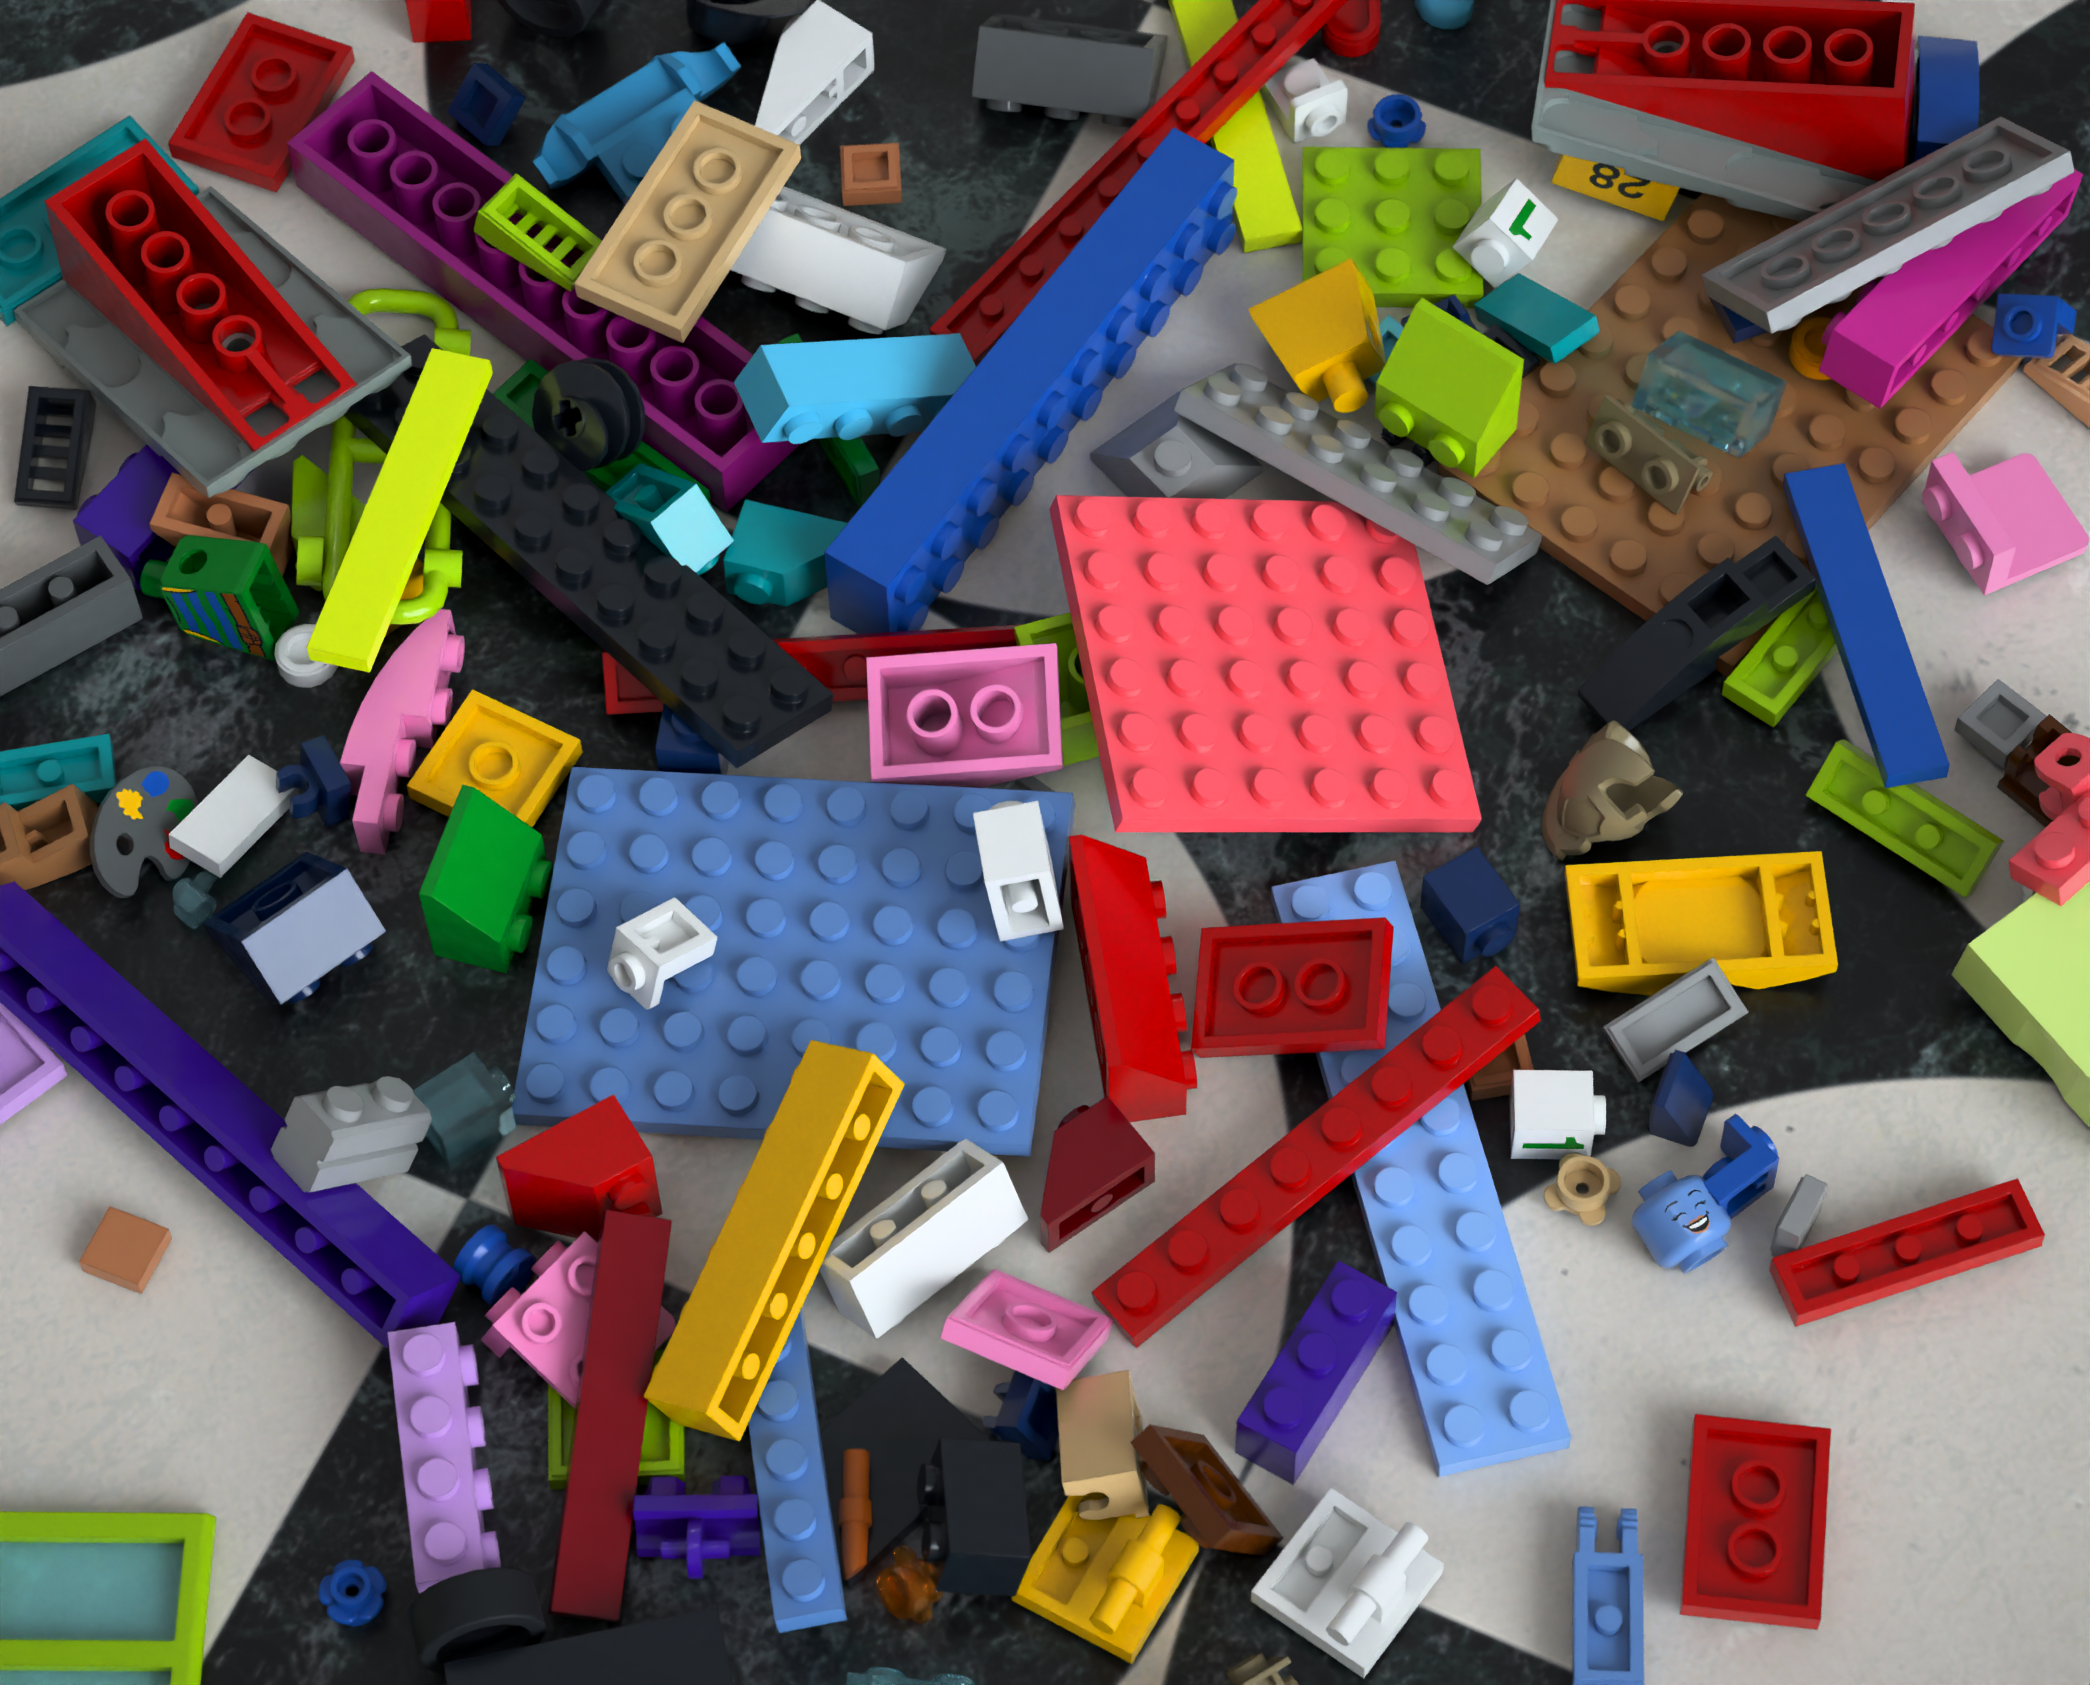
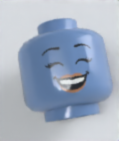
[1632,1170,1731,1274]

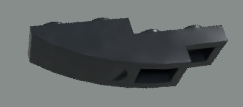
[1578,535,1816,731]

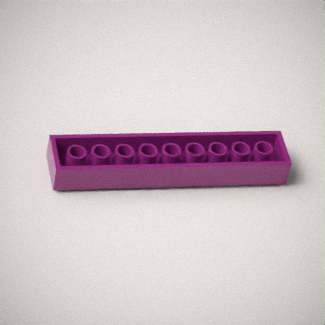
[287,71,801,513]

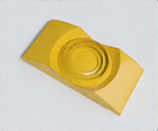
[1564,851,1838,996]

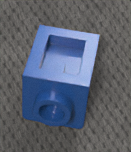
[1992,294,2077,358]
[1703,1114,1779,1219]

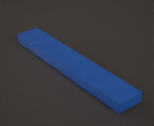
[1783,463,1950,788]

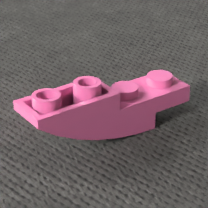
[340,609,465,855]

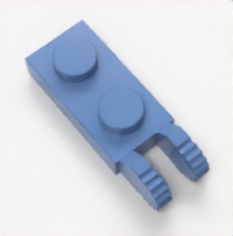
[1572,1506,1644,1685]

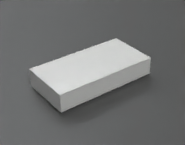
[169,755,299,878]

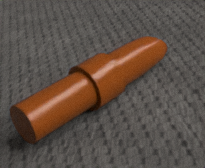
[838,1449,872,1580]

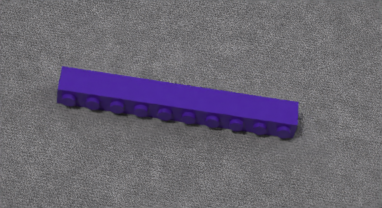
[0,881,461,1348]

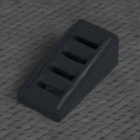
[14,386,96,510]

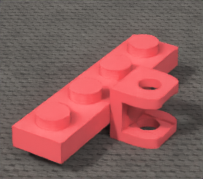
[2008,733,2090,906]

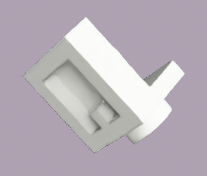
[1261,58,1348,144]
[607,897,717,1010]

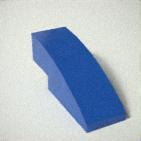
[1911,36,1979,164]

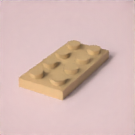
[574,100,801,343]

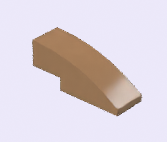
[0,784,98,890]

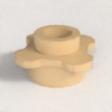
[1544,1153,1621,1226]

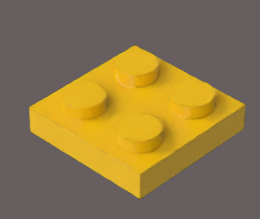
[407,689,583,828]

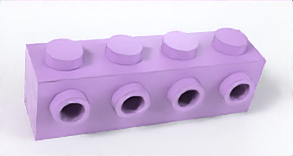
[388,1322,501,1594]

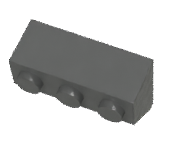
[972,13,1168,127]

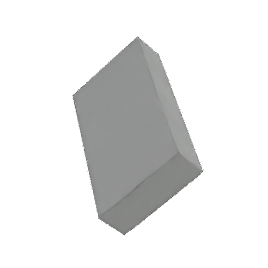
[1601,957,1749,1083]

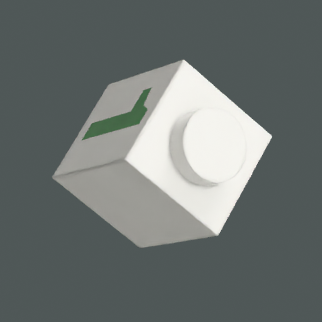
[1453,178,1559,288]
[1509,1070,1606,1159]

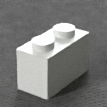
[973,801,1064,941]

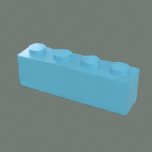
[734,333,976,444]

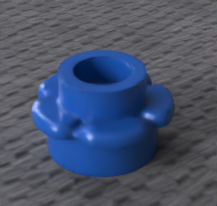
[1367,94,1426,148]
[318,1560,387,1626]

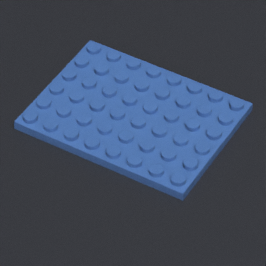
[511,767,1076,1157]

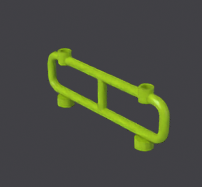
[296,288,471,625]

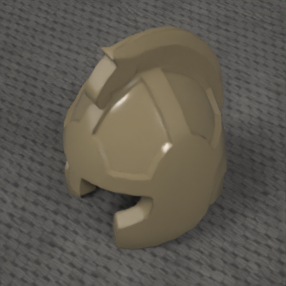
[1541,720,1683,861]

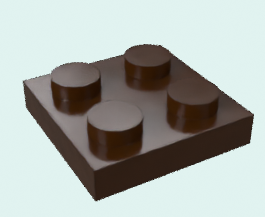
[1130,1424,1283,1556]

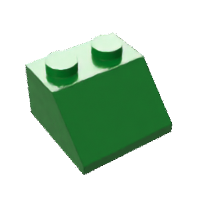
[419,784,553,974]

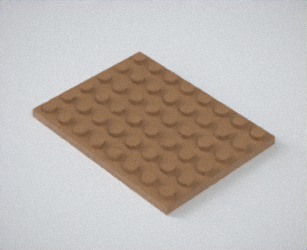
[1438,193,2025,677]

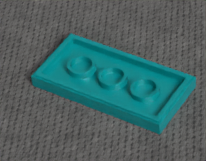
[0,115,200,326]

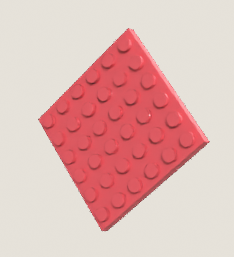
[1049,495,1482,833]

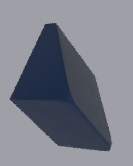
[1648,1049,1713,1147]

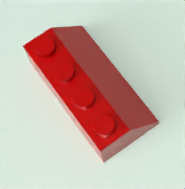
[1069,834,1197,1122]

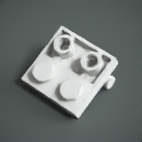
[1251,1488,1444,1678]

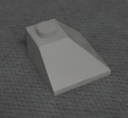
[1090,388,1262,499]

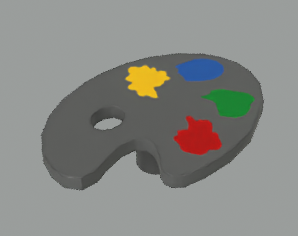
[90,766,199,898]

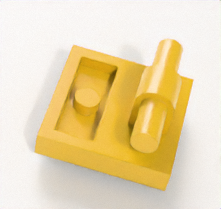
[1012,1492,1199,1664]

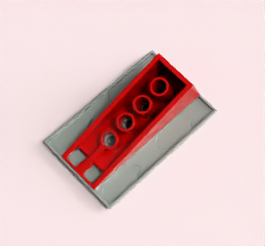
[1531,0,1919,222]
[13,138,412,498]

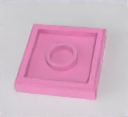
[940,1269,1113,1391]

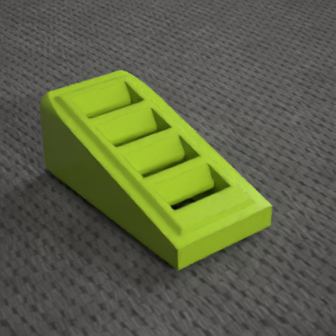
[473,173,602,292]

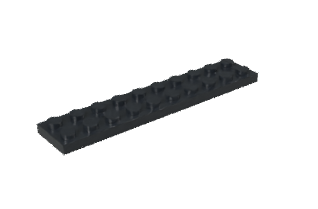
[344,334,834,768]

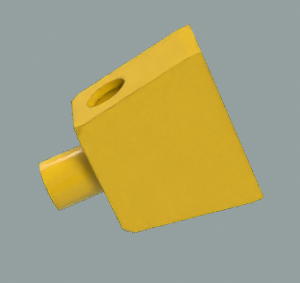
[1248,258,1386,413]

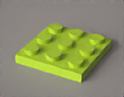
[1302,147,1484,308]

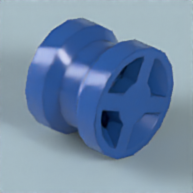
[453,1224,537,1307]

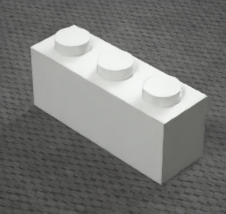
[819,1139,1028,1339]

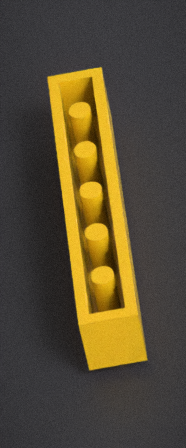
[643,1040,905,1441]

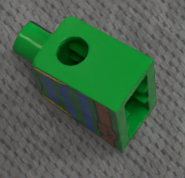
[140,535,299,661]

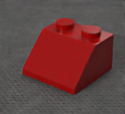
[496,1094,663,1243]

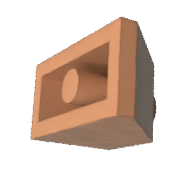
[149,473,295,576]

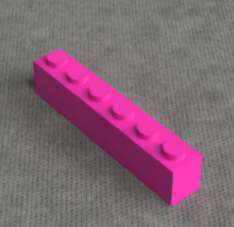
[1819,169,2083,409]

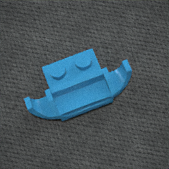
[532,43,741,202]

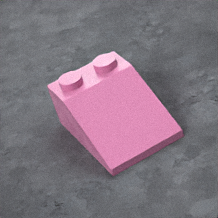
[866,643,1063,788]

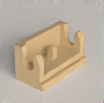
[1056,1370,1149,1520]

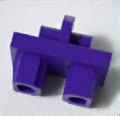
[633,1476,761,1579]

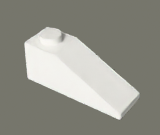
[755,0,875,145]

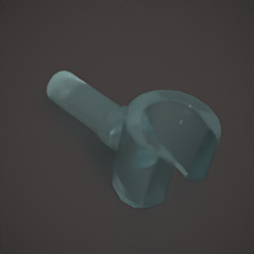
[172,869,218,929]

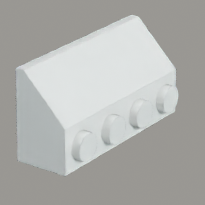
[730,186,947,334]

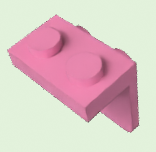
[1922,452,2089,595]
[481,1231,676,1409]

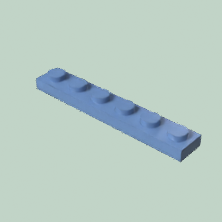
[748,1308,847,1633]

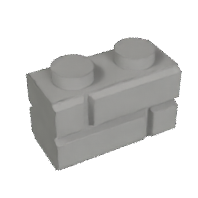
[271,1076,433,1193]

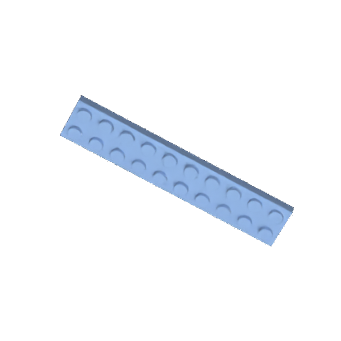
[1271,861,1571,1477]

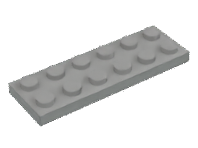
[1701,117,2075,334]
[1174,363,1542,585]

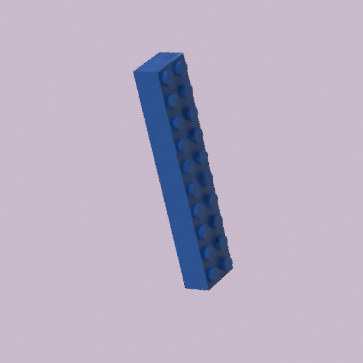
[824,127,1237,634]

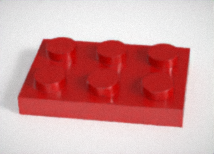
[168,12,355,193]
[1191,917,1394,1058]
[1679,1414,1831,1630]

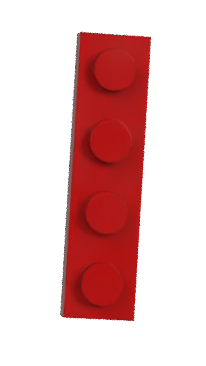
[1769,1178,2045,1327]

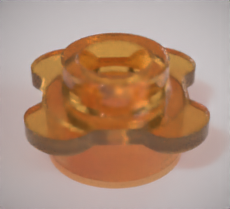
[877,1545,943,1624]

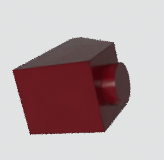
[1040,1096,1155,1253]

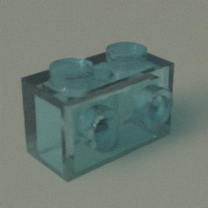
[1631,330,1787,458]

